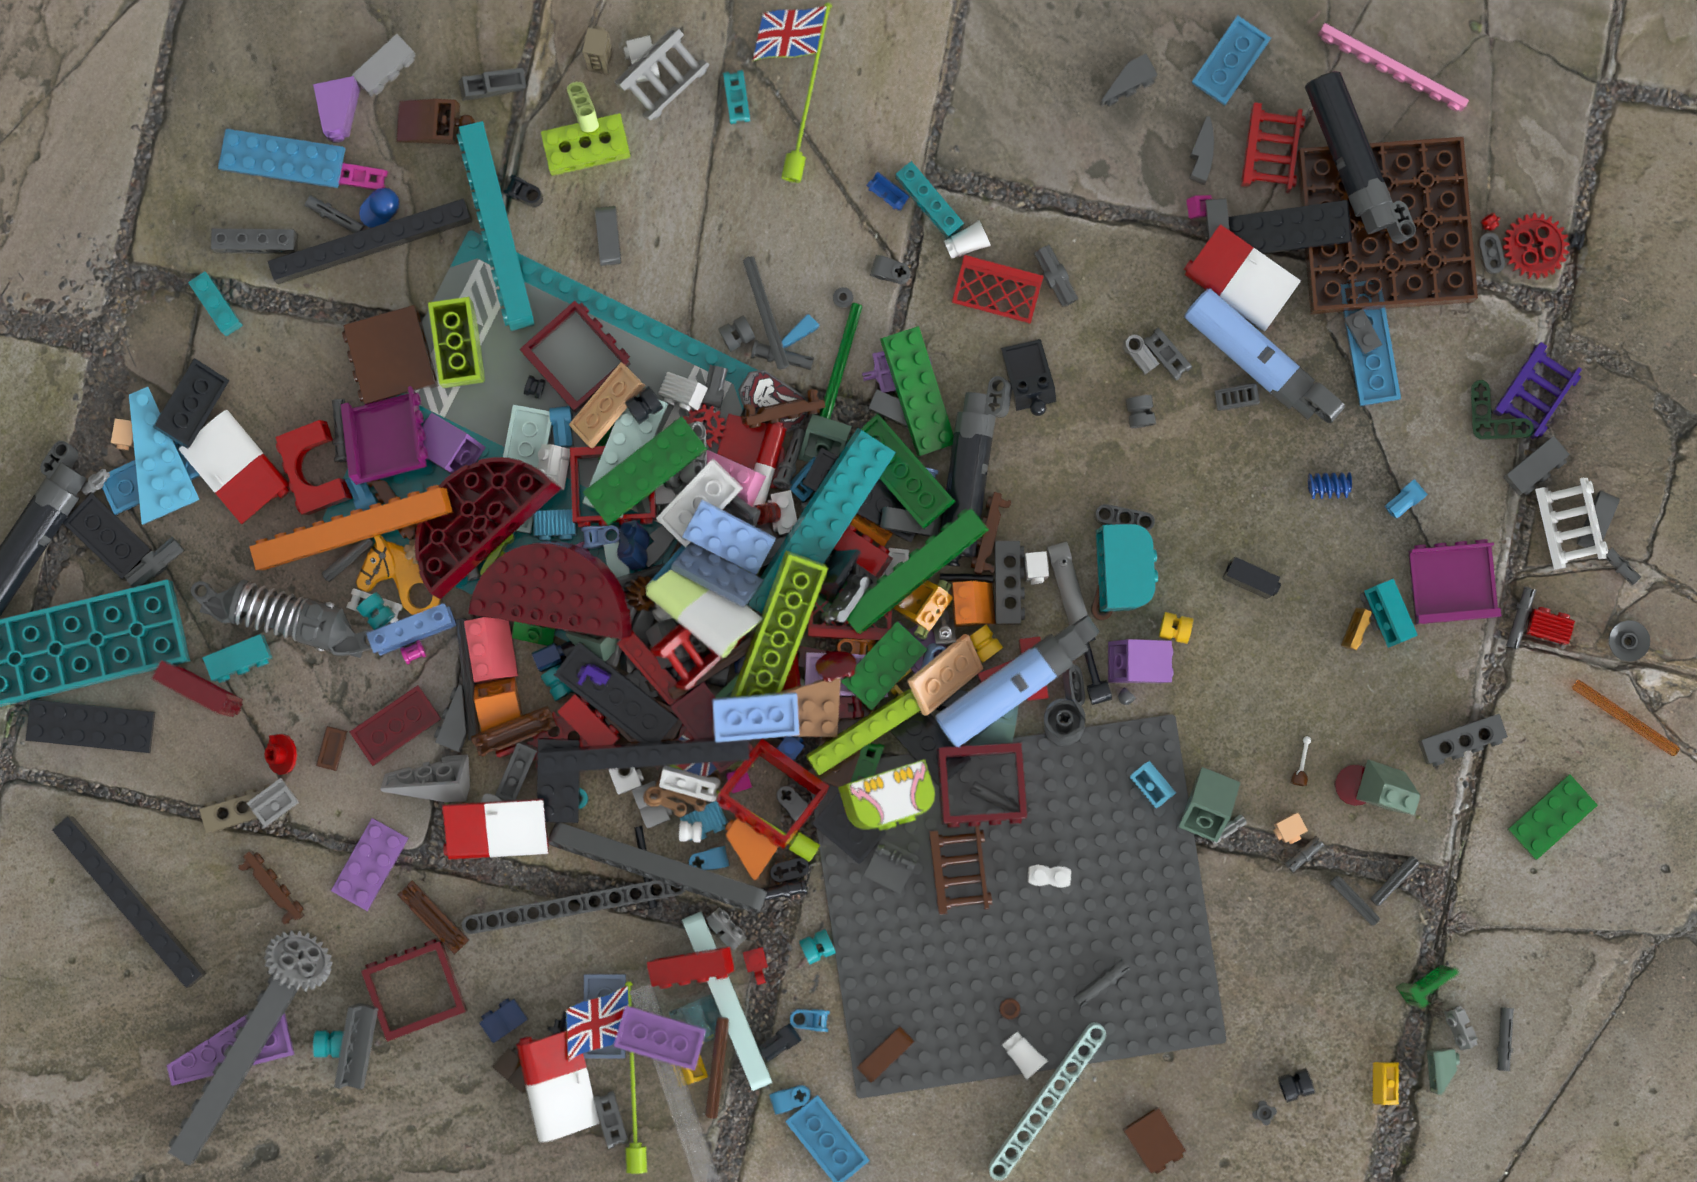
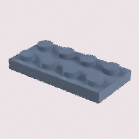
[671,543,764,607]
[583,974,626,1059]

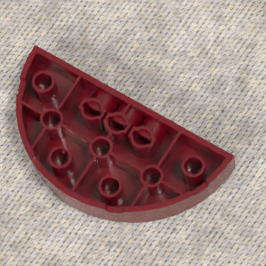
[415,457,562,599]
[468,541,631,639]

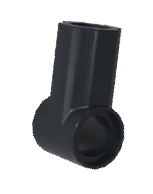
[758,1023,802,1062]

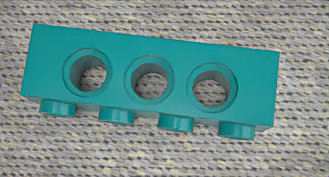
[895,161,964,239]

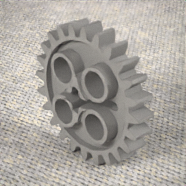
[264,930,333,991]

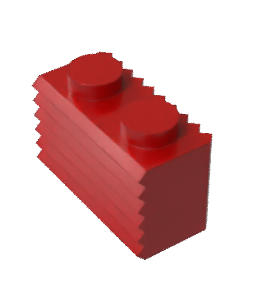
[1525,607,1575,645]

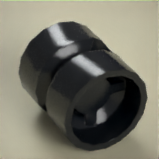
[625,386,663,425]
[1278,1068,1315,1103]

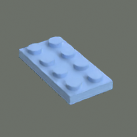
[682,500,776,575]
[712,692,799,742]

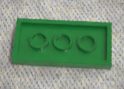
[841,621,928,710]
[1508,774,1598,860]

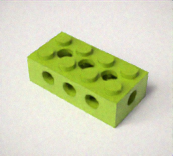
[541,113,631,176]

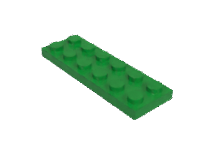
[880,326,954,456]
[848,413,955,529]
[583,416,708,526]

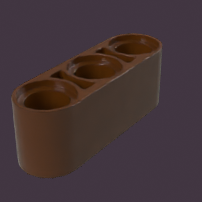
[857,1026,914,1083]

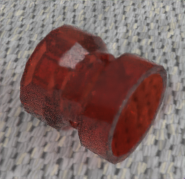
[753,502,781,525]

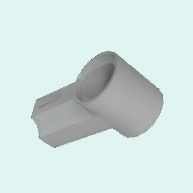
[1123,335,1159,374]

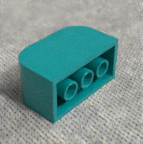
[1095,524,1158,612]

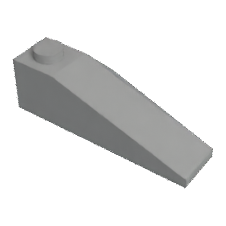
[380,755,470,803]

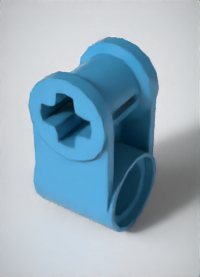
[689,846,730,870]
[789,1009,830,1032]
[769,1085,811,1115]

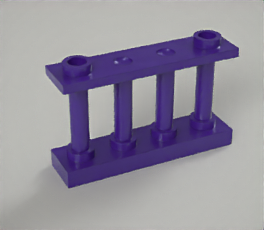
[1492,342,1582,439]

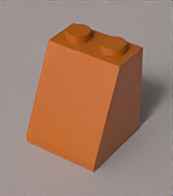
[951,581,995,627]
[474,677,523,732]
[725,819,778,880]

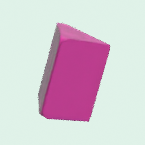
[1186,195,1212,219]
[726,771,752,794]

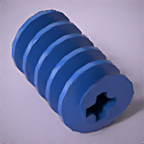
[1308,472,1352,499]

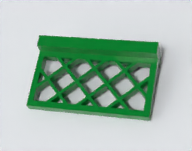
[1396,965,1459,1008]

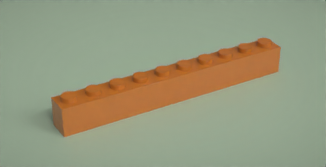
[249,485,453,571]

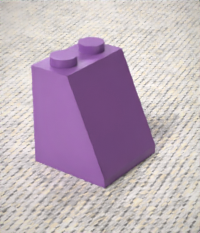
[313,76,360,142]
[422,412,486,474]
[1108,639,1173,683]

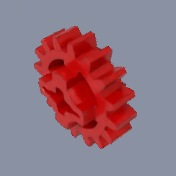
[683,404,726,448]

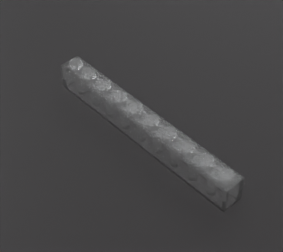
[629,984,720,1182]

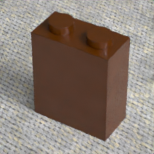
[1122,1107,1186,1174]

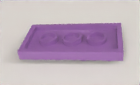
[331,818,409,911]
[614,1005,707,1070]

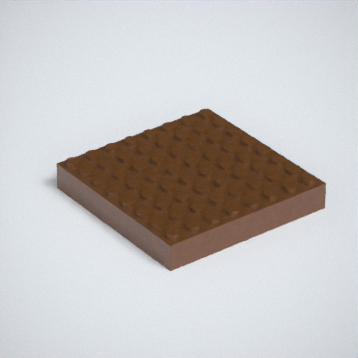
[1297,137,1478,314]

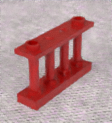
[1241,102,1305,193]
[650,623,745,690]

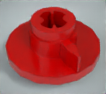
[264,734,297,775]

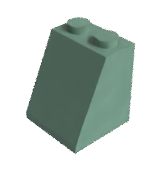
[1356,760,1420,815]
[1179,767,1241,842]

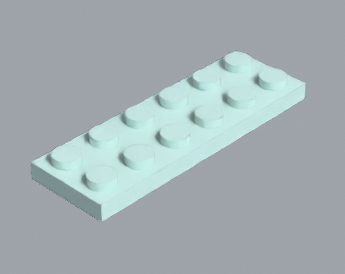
[583,394,668,518]
[503,405,552,534]

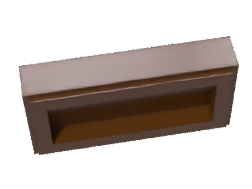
[316,726,348,771]

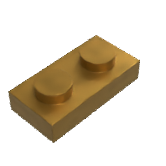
[1341,608,1372,650]

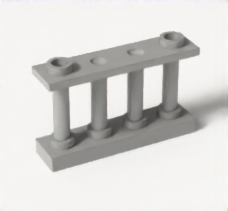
[614,26,710,121]

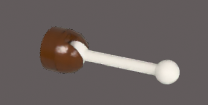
[1290,736,1311,786]

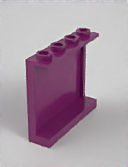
[341,386,428,485]
[1408,539,1501,625]

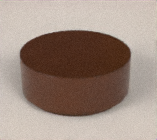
[999,998,1020,1020]

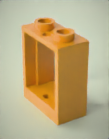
[893,580,953,631]

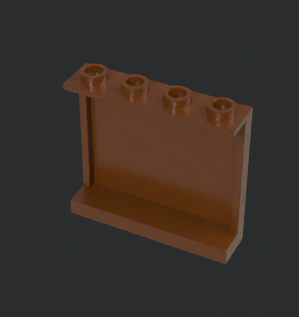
[342,305,439,405]

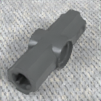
[1034,245,1078,308]
[124,537,184,588]

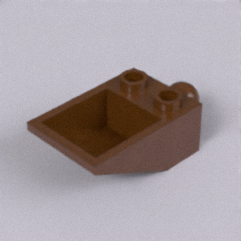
[397,99,475,145]

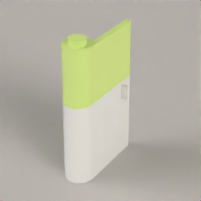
[646,570,763,658]

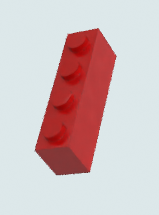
[646,946,735,989]

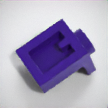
[577,663,611,685]

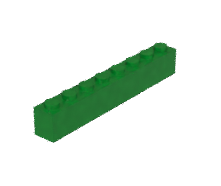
[847,509,989,634]

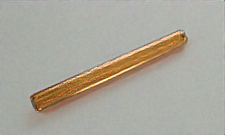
[1572,680,1680,756]

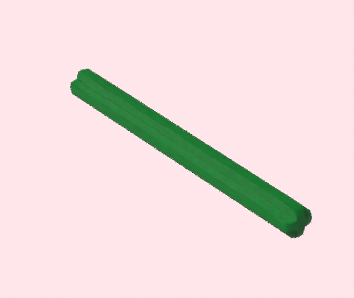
[819,303,862,419]

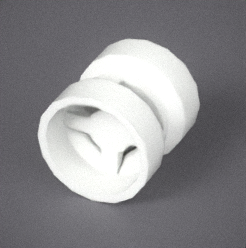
[679,821,702,843]

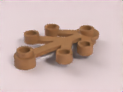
[643,770,721,817]

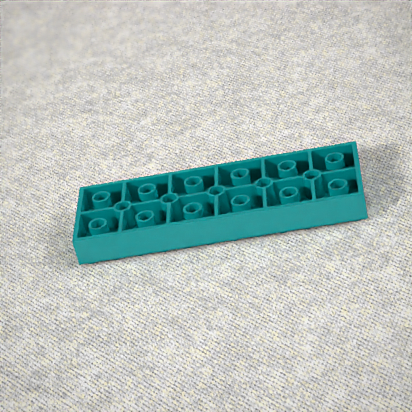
[0,579,191,707]

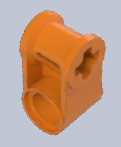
[836,639,877,655]

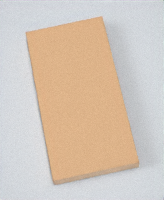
[569,362,646,449]
[907,634,984,716]

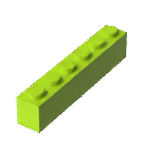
[805,688,920,775]

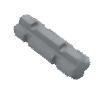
[1211,815,1247,844]

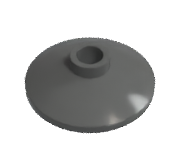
[1609,620,1650,662]

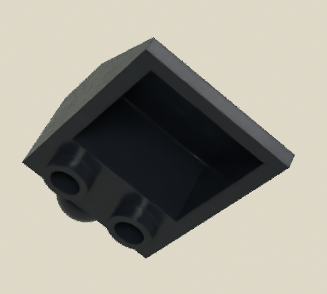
[1001,339,1056,416]

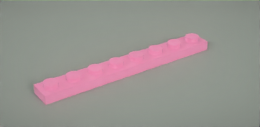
[1318,23,1469,112]

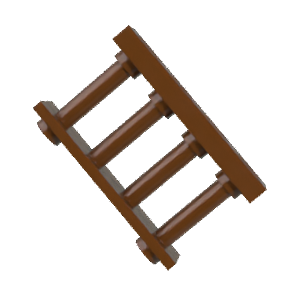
[929,826,992,915]

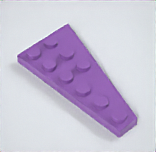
[167,1013,295,1086]

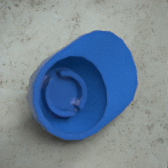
[359,188,400,228]

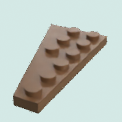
[712,678,841,737]

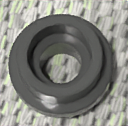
[833,287,853,308]

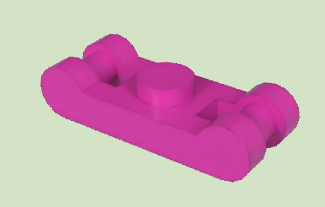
[339,163,388,190]

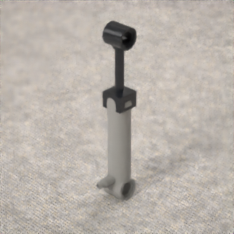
[1047,541,1112,705]

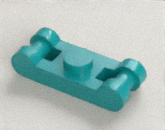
[723,70,750,124]

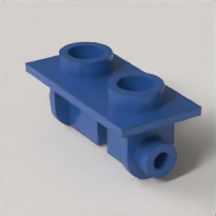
[866,172,910,211]

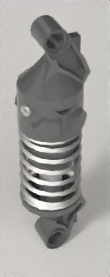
[191,579,373,658]

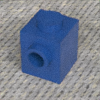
[777,736,805,761]

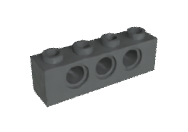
[211,228,298,254]
[994,541,1025,625]
[1418,714,1508,767]

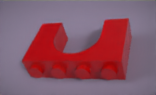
[275,420,352,515]

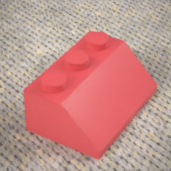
[464,617,519,683]

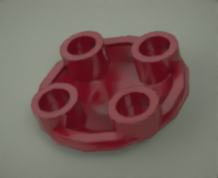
[815,651,856,682]
[1334,765,1366,806]

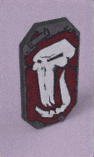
[738,370,808,431]

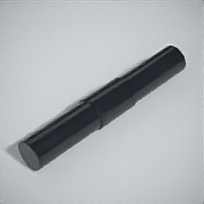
[940,573,994,583]

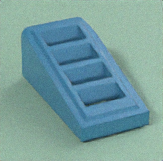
[782,314,820,348]
[790,456,816,502]

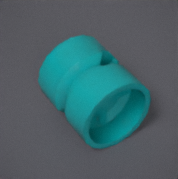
[356,592,395,630]
[540,663,574,702]
[799,929,836,965]
[313,1030,344,1058]

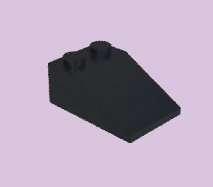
[818,549,861,603]

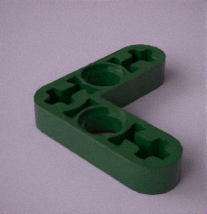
[1471,380,1534,440]

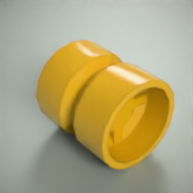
[1159,612,1193,644]
[969,624,1004,663]

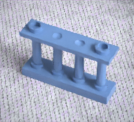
[366,603,457,656]

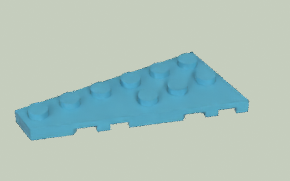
[129,387,200,525]

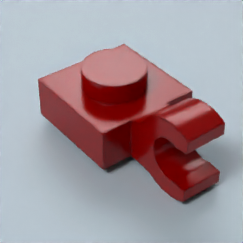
[743,947,768,985]

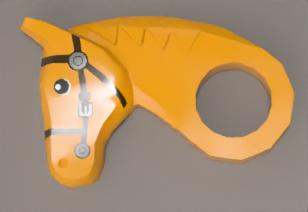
[356,535,441,615]

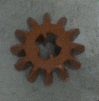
[625,576,655,611]

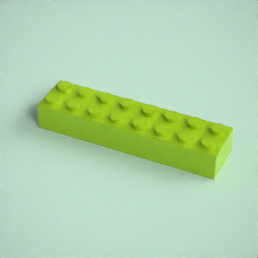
[730,551,828,698]

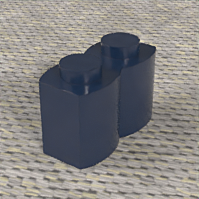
[617,520,650,570]
[532,643,566,672]
[479,998,528,1043]

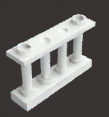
[1535,478,1608,570]

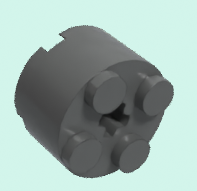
[1044,698,1085,747]

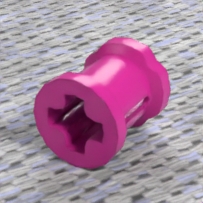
[400,640,427,665]

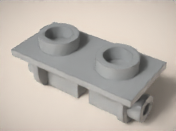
[933,610,956,644]
[706,907,747,950]
[1444,1005,1478,1051]

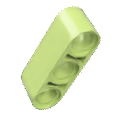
[567,82,599,132]

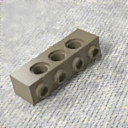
[582,26,614,75]
[199,783,273,833]

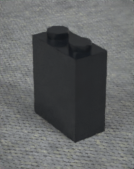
[1222,557,1281,599]

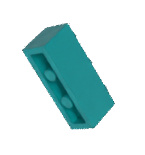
[188,271,243,337]
[1364,579,1418,648]
[202,634,273,683]

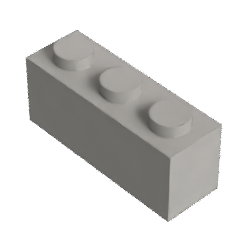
[352,34,416,97]

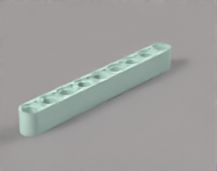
[682,911,772,1091]
[989,1022,1106,1180]

